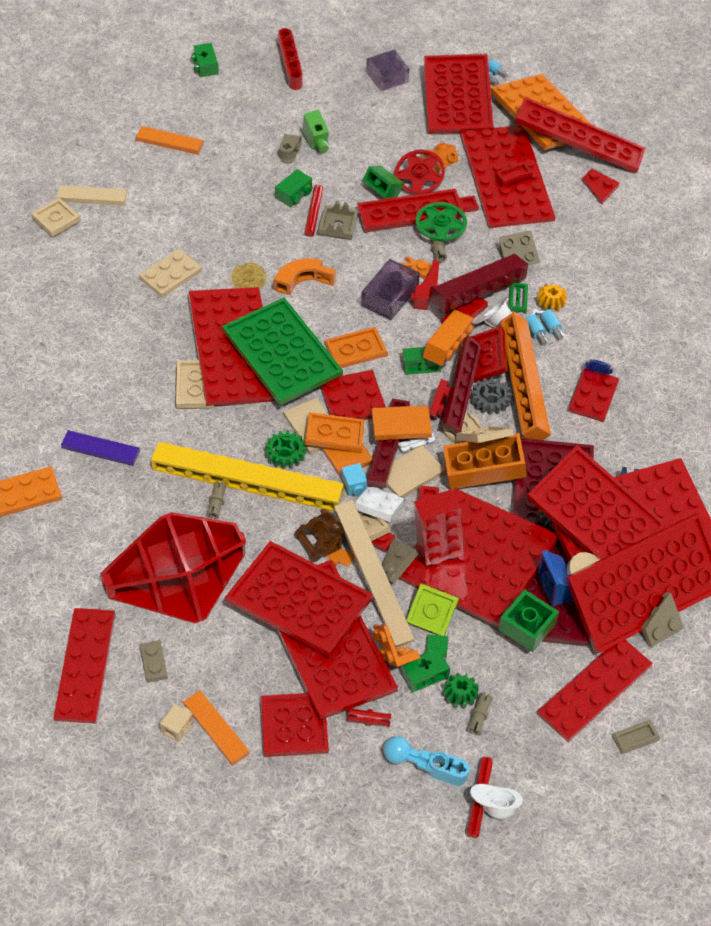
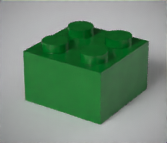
[499,590,559,652]

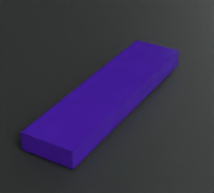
[61,430,140,466]

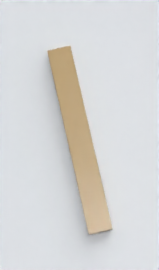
[334,500,414,648]

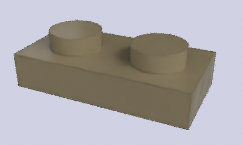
[140,640,168,683]

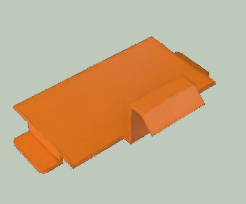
[326,549,355,567]

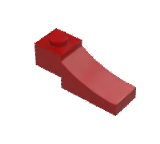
[411,260,440,310]

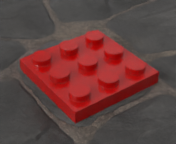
[320,370,386,420]
[261,693,329,757]

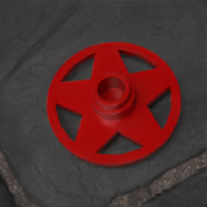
[395,149,445,194]

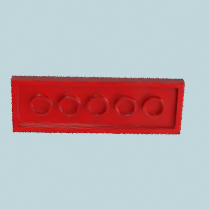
[357,188,464,232]
[53,608,116,724]
[537,640,653,742]

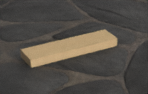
[57,185,127,206]

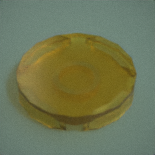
[231,263,267,289]

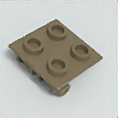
[498,230,540,265]

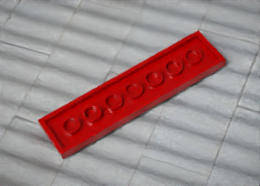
[515,97,646,173]

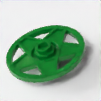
[416,202,467,241]

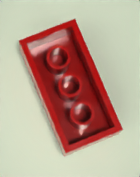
[414,489,464,566]

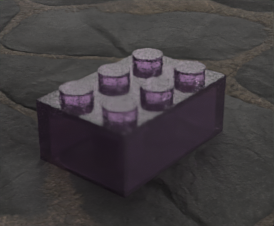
[361,259,420,320]

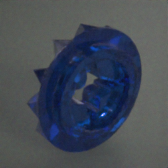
[585,359,614,374]

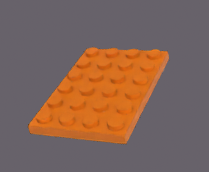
[491,74,592,150]

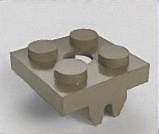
[318,201,358,239]

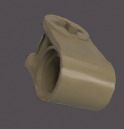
[280,134,302,164]

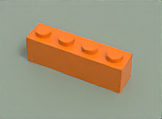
[423,310,474,366]

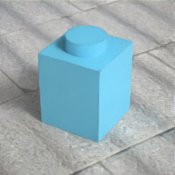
[341,463,367,496]

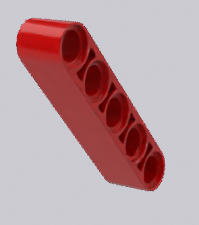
[278,28,303,90]

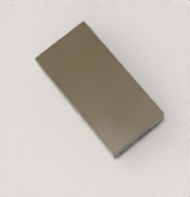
[612,720,660,754]

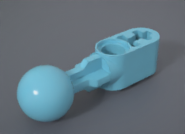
[384,736,470,786]

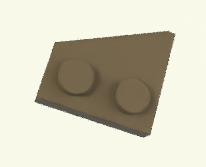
[382,539,419,584]
[641,592,684,647]

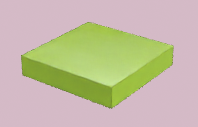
[406,584,459,636]

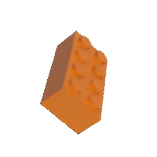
[443,433,527,490]

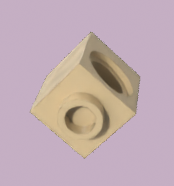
[160,704,193,743]

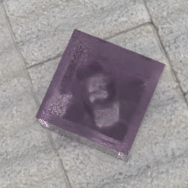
[366,49,409,92]

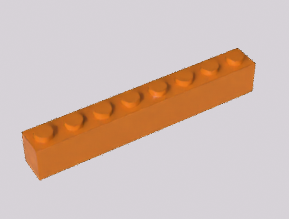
[500,312,551,440]

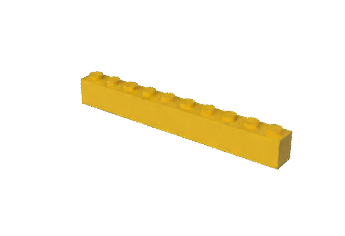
[151,442,344,512]

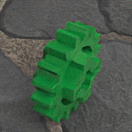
[265,430,307,468]

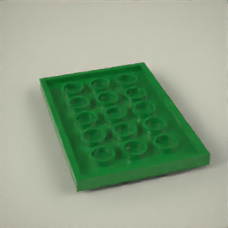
[222,297,343,406]

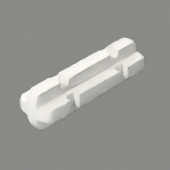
[399,433,435,453]

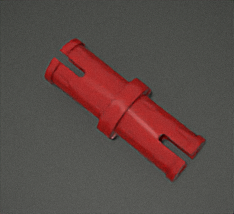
[347,708,391,727]

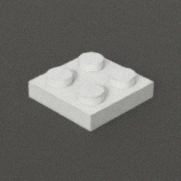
[355,486,404,522]

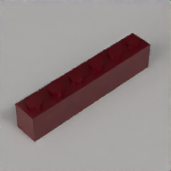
[431,253,528,313]

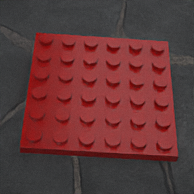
[398,488,559,627]

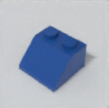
[537,550,574,606]

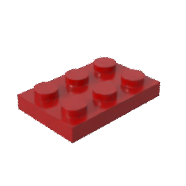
[470,326,508,383]
[568,368,620,422]

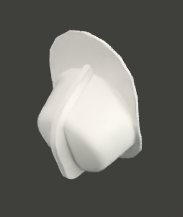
[473,297,512,327]
[470,784,523,819]

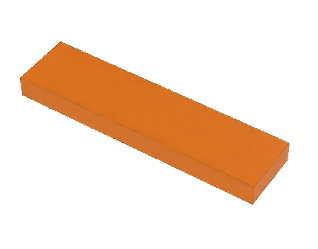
[136,126,204,155]
[183,690,250,766]

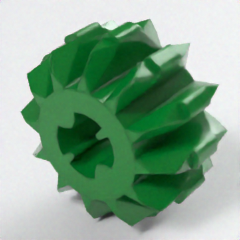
[443,672,479,709]

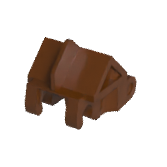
[294,509,344,562]

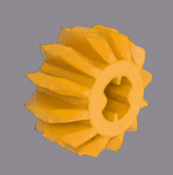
[537,282,568,312]

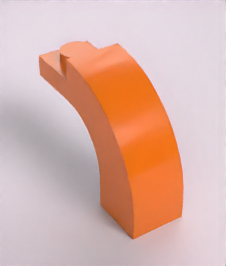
[273,258,336,295]

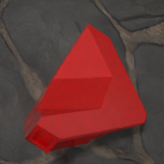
[100,512,246,624]

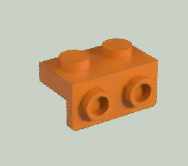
[418,142,459,172]

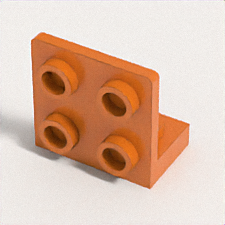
[372,624,420,667]

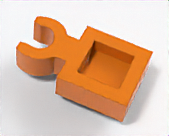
[401,256,432,280]

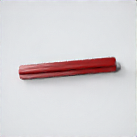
[305,184,323,237]
[467,756,493,838]

